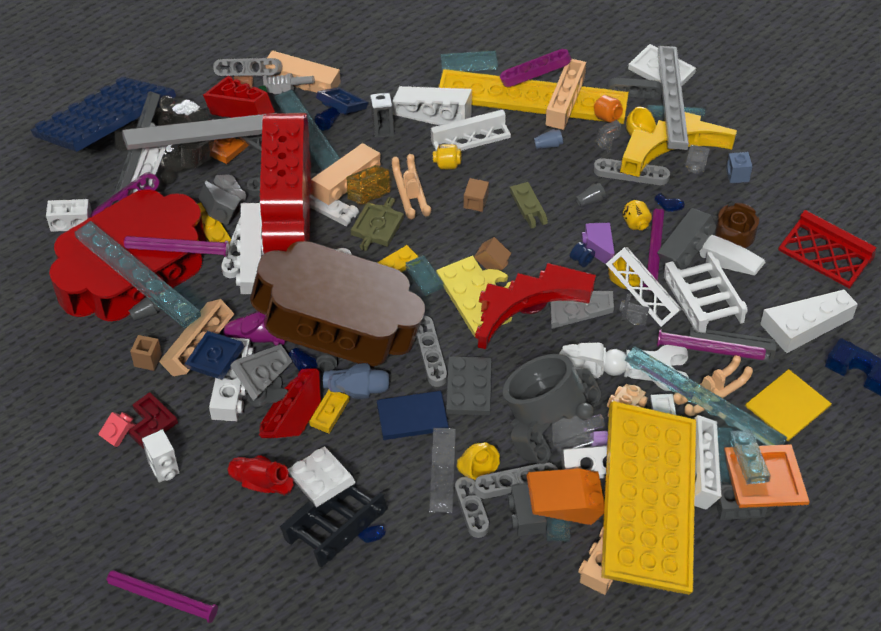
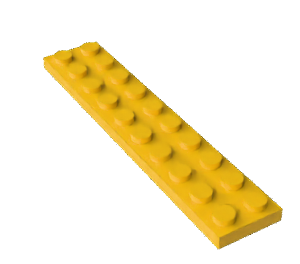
[439,69,629,124]

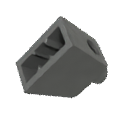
[370,93,394,138]

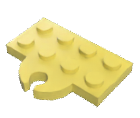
[436,255,512,337]

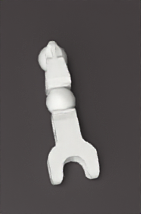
[559,343,689,391]

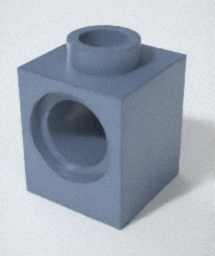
[726,152,753,183]

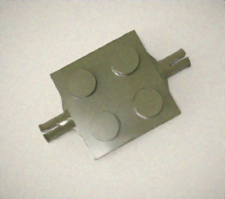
[351,197,404,251]

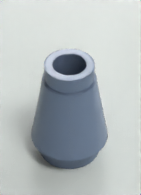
[534,129,563,149]

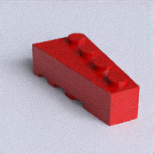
[203,76,275,118]

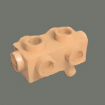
[607,384,648,417]

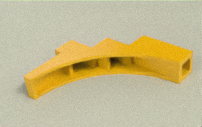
[620,112,737,177]

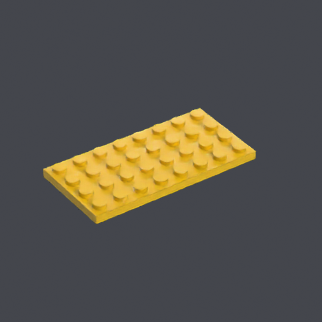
[601,401,696,595]

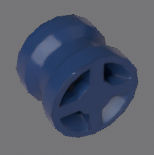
[570,242,595,267]

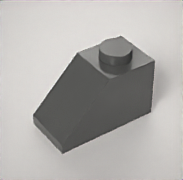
[198,181,241,225]

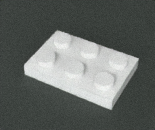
[628,44,696,86]
[288,446,355,507]

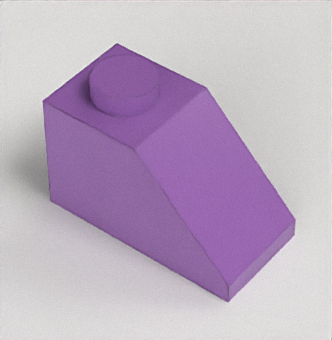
[581,223,614,264]

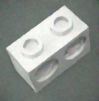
[46,199,92,232]
[142,430,179,482]

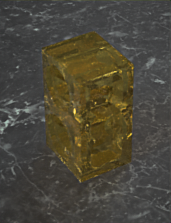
[346,165,390,204]

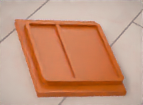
[724,445,810,508]

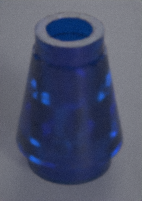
[314,107,340,131]
[289,348,318,372]

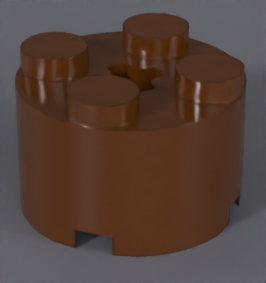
[715,203,759,249]

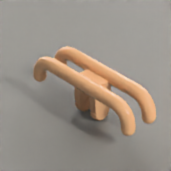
[392,154,431,220]
[673,355,753,417]

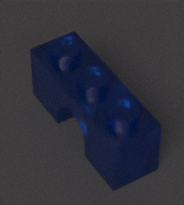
[825,338,881,396]

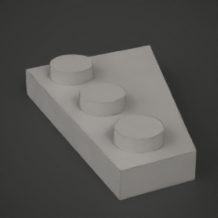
[550,291,614,329]
[230,344,292,401]

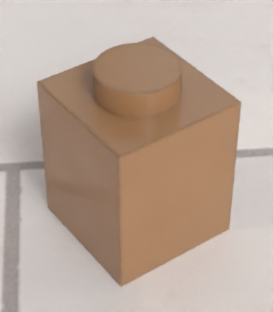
[464,178,489,212]
[474,237,511,271]
[130,335,162,371]

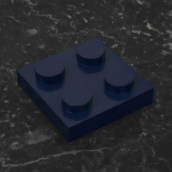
[316,87,368,114]
[185,331,245,380]

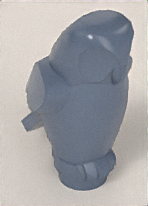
[323,363,389,399]

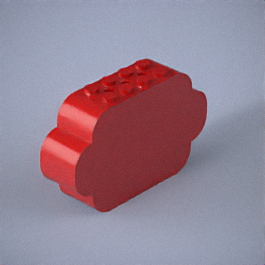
[260,113,311,254]
[49,189,205,321]

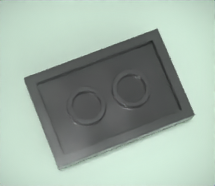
[446,356,491,415]

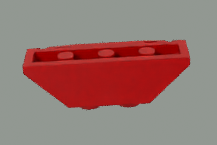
[259,369,321,438]

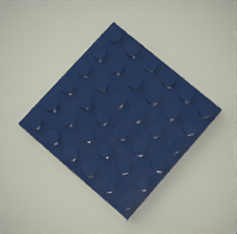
[31,77,176,152]

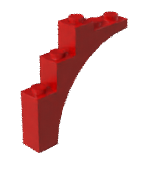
[475,263,596,350]

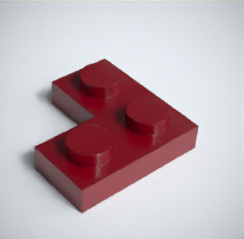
[128,392,178,448]

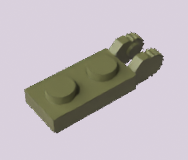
[510,182,548,228]

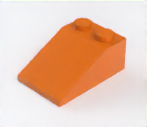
[526,468,605,525]

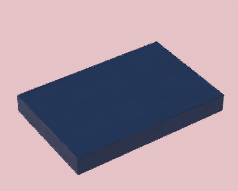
[377,391,448,440]

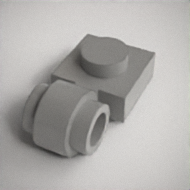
[214,175,246,204]

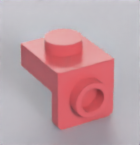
[98,412,136,447]

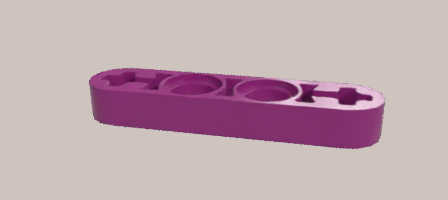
[500,49,571,87]
[91,172,159,217]

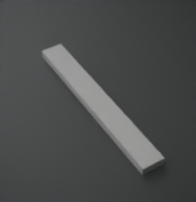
[657,46,689,150]
[122,113,277,150]

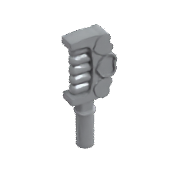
[263,73,315,95]

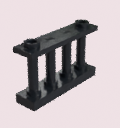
[280,469,388,568]

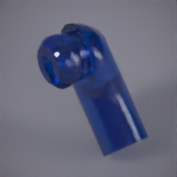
[654,193,685,212]
[357,525,386,543]

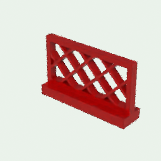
[778,210,877,289]

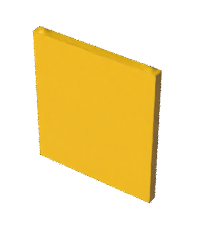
[745,369,832,441]

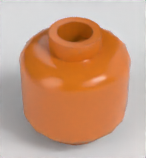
[594,95,623,123]

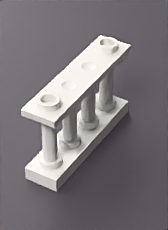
[664,251,747,333]

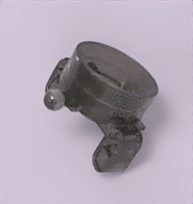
[114,95,214,184]

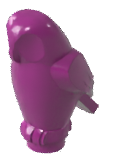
[224,311,287,346]

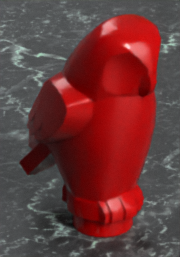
[227,455,294,495]

